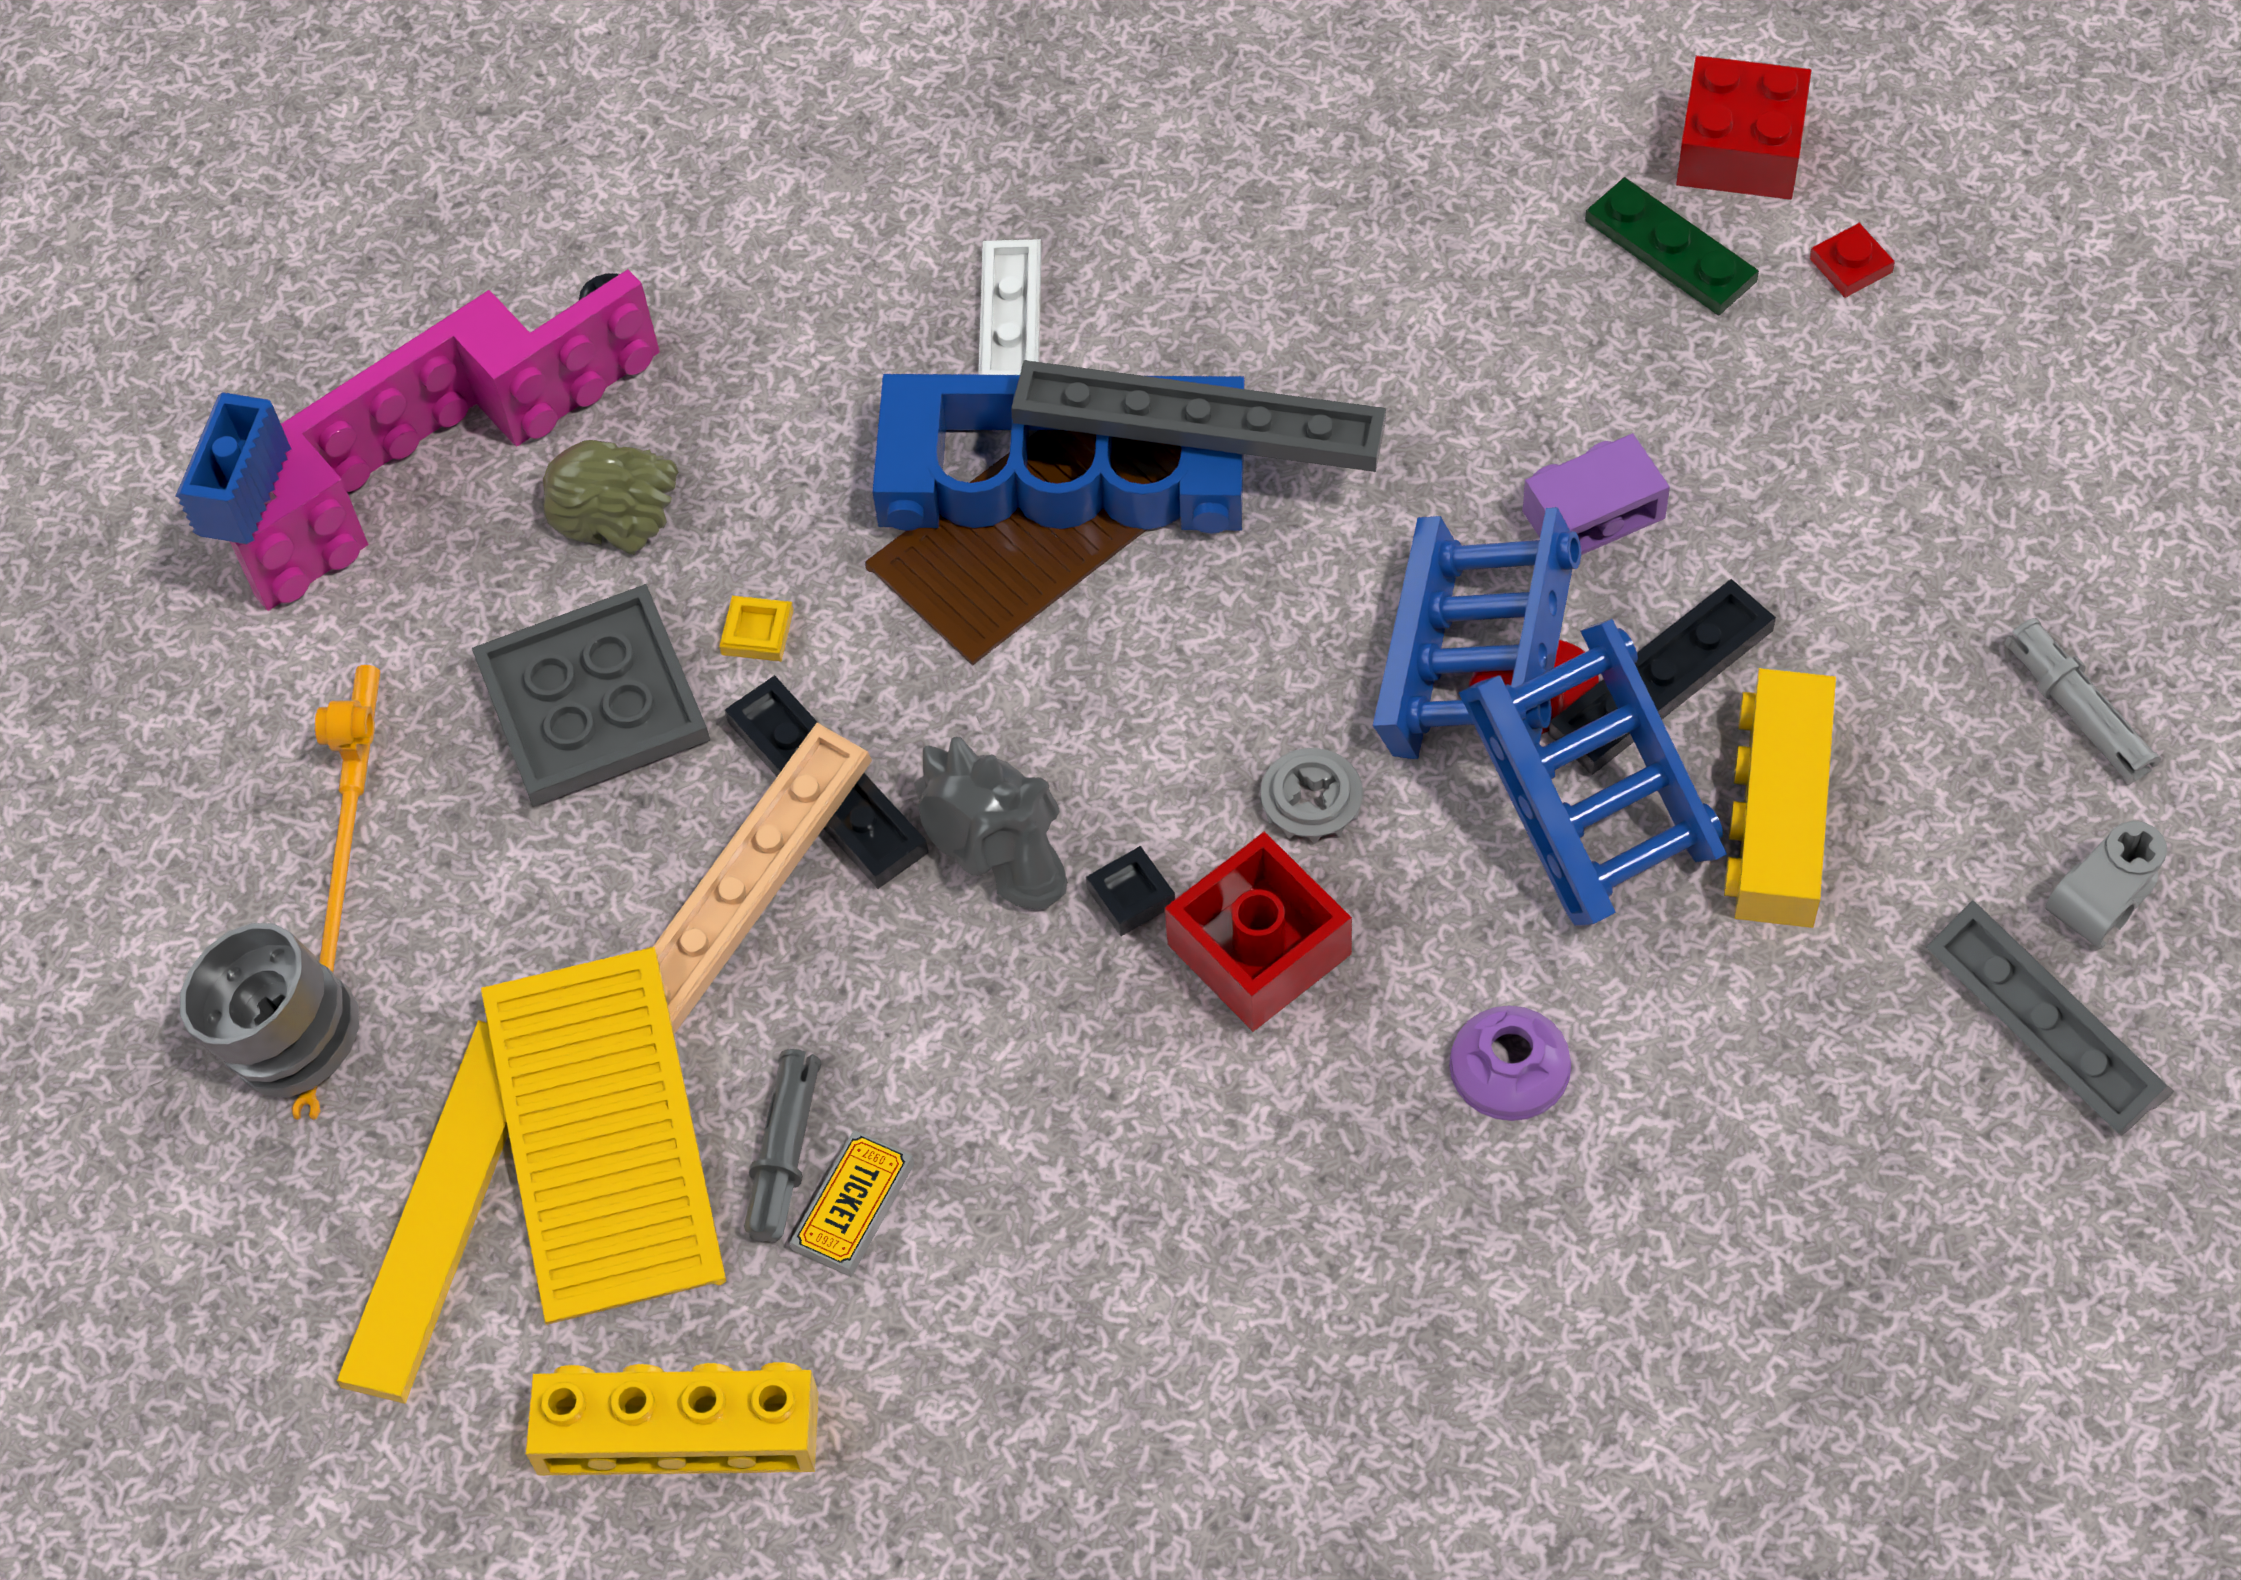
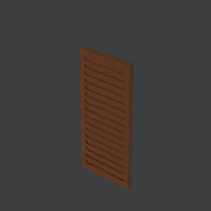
[865,430,1181,666]

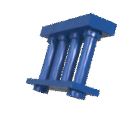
[1373,507,1581,759]
[1459,619,1727,926]

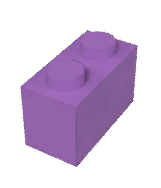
[1522,433,1670,555]

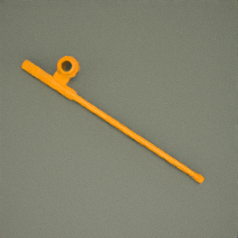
[291,665,381,1120]

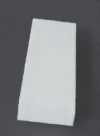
[979,239,1042,375]

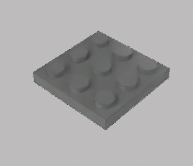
[472,584,710,807]

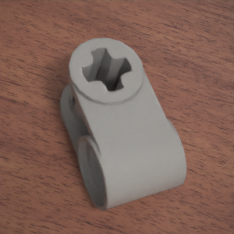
[2045,821,2167,949]

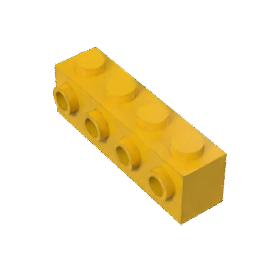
[526,1362,819,1476]

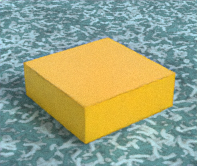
[719,595,794,662]

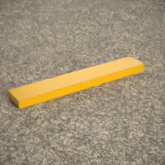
[337,1020,509,1404]

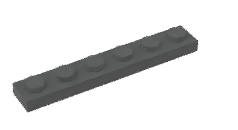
[1011,360,1386,472]

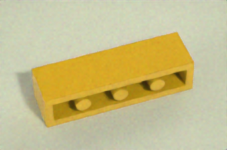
[1724,668,1836,928]

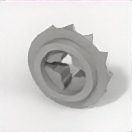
[1261,748,1363,844]

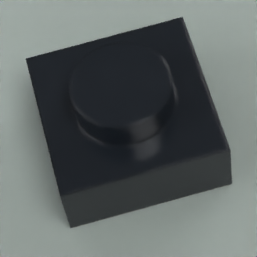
[1086,846,1175,936]

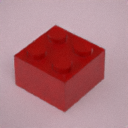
[1676,55,1812,200]
[1165,831,1352,1032]

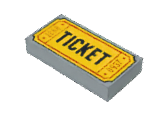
[789,1130,914,1277]

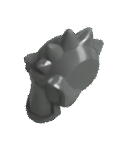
[914,737,1068,910]

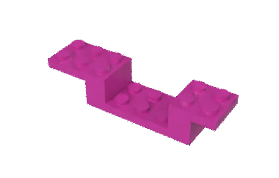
[230,269,660,611]

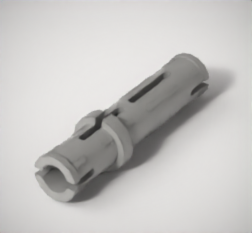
[2004,618,2161,785]

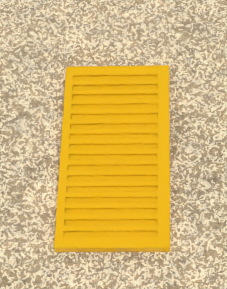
[481,947,726,1325]

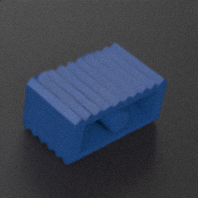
[175,392,292,544]

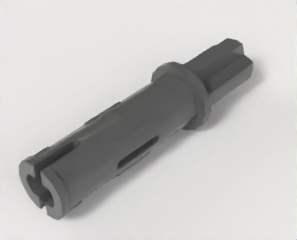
[744,1049,821,1242]

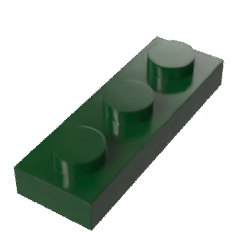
[1585,177,1759,316]

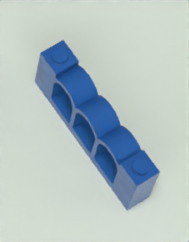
[872,374,1245,534]

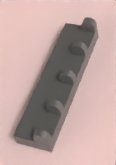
[1926,900,2174,1136]

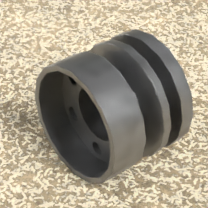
[180,923,359,1097]

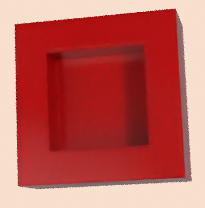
[1810,222,1895,298]

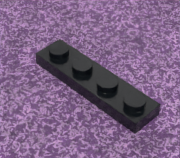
[1548,579,1776,775]
[725,675,929,889]

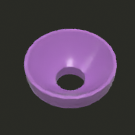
[1449,1005,1571,1121]

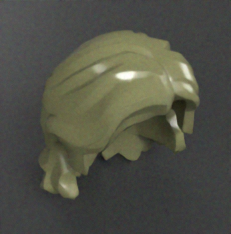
[543,440,679,555]

